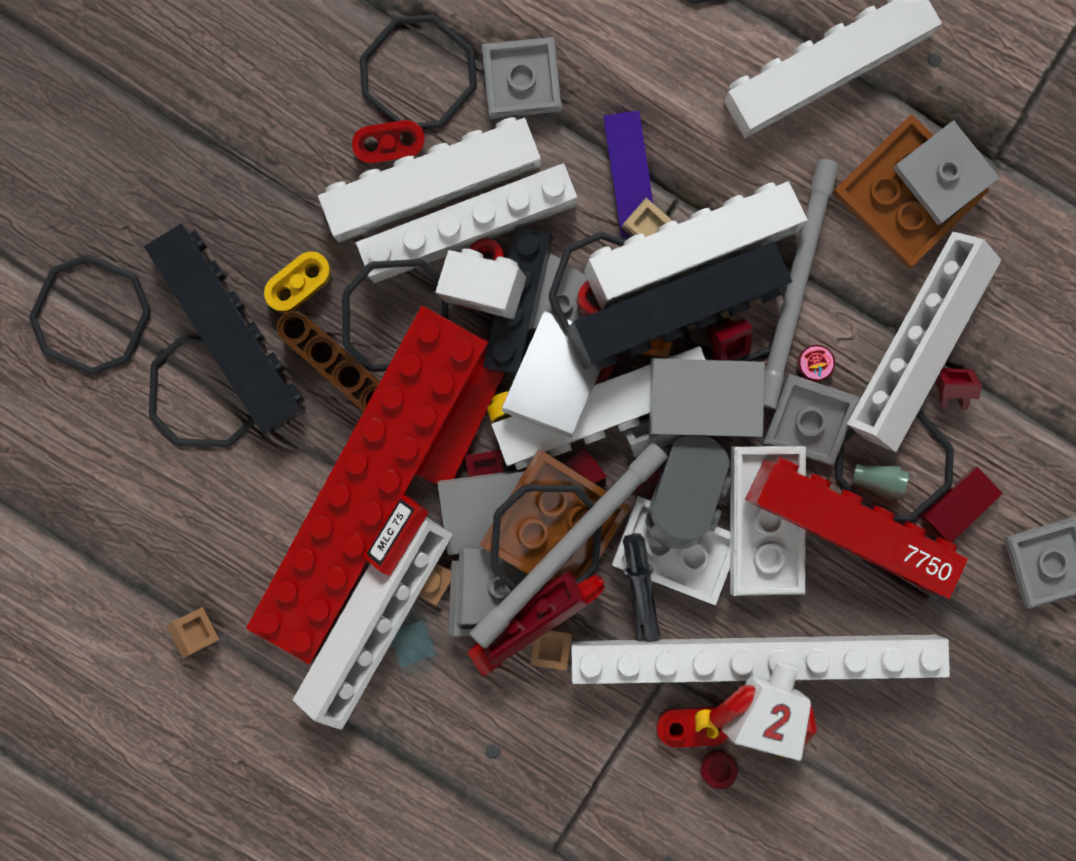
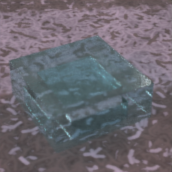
[392,619,437,668]

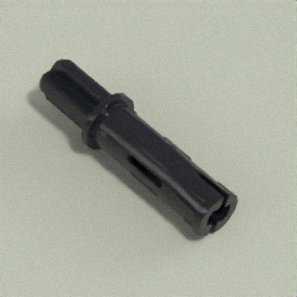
[623,533,661,641]

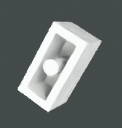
[435,248,527,319]

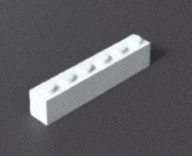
[724,0,942,138]
[318,117,541,243]
[356,163,577,284]
[584,181,808,310]
[847,232,1001,452]
[492,346,705,470]
[293,517,453,730]

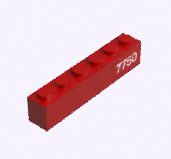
[745,457,968,599]

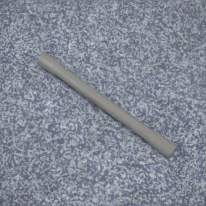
[764,159,839,410]
[470,442,668,649]

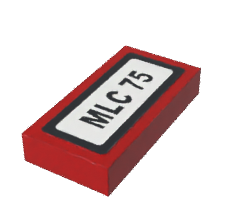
[362,494,429,576]

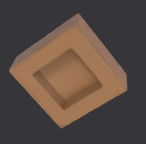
[419,562,451,606]
[166,607,219,658]
[530,629,572,671]

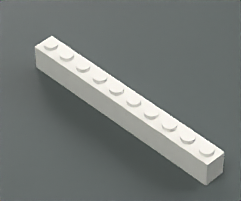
[571,635,950,684]

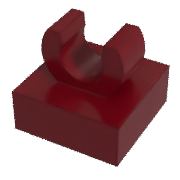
[708,318,753,361]
[935,368,982,410]

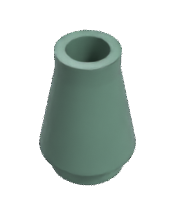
[851,463,909,502]

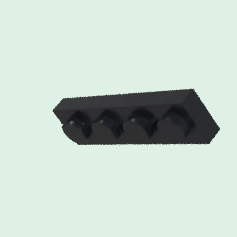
[483,227,553,375]

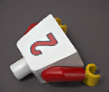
[695,662,817,761]

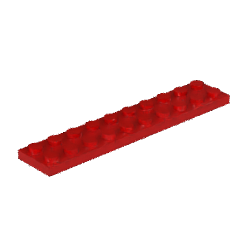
[246,305,489,665]

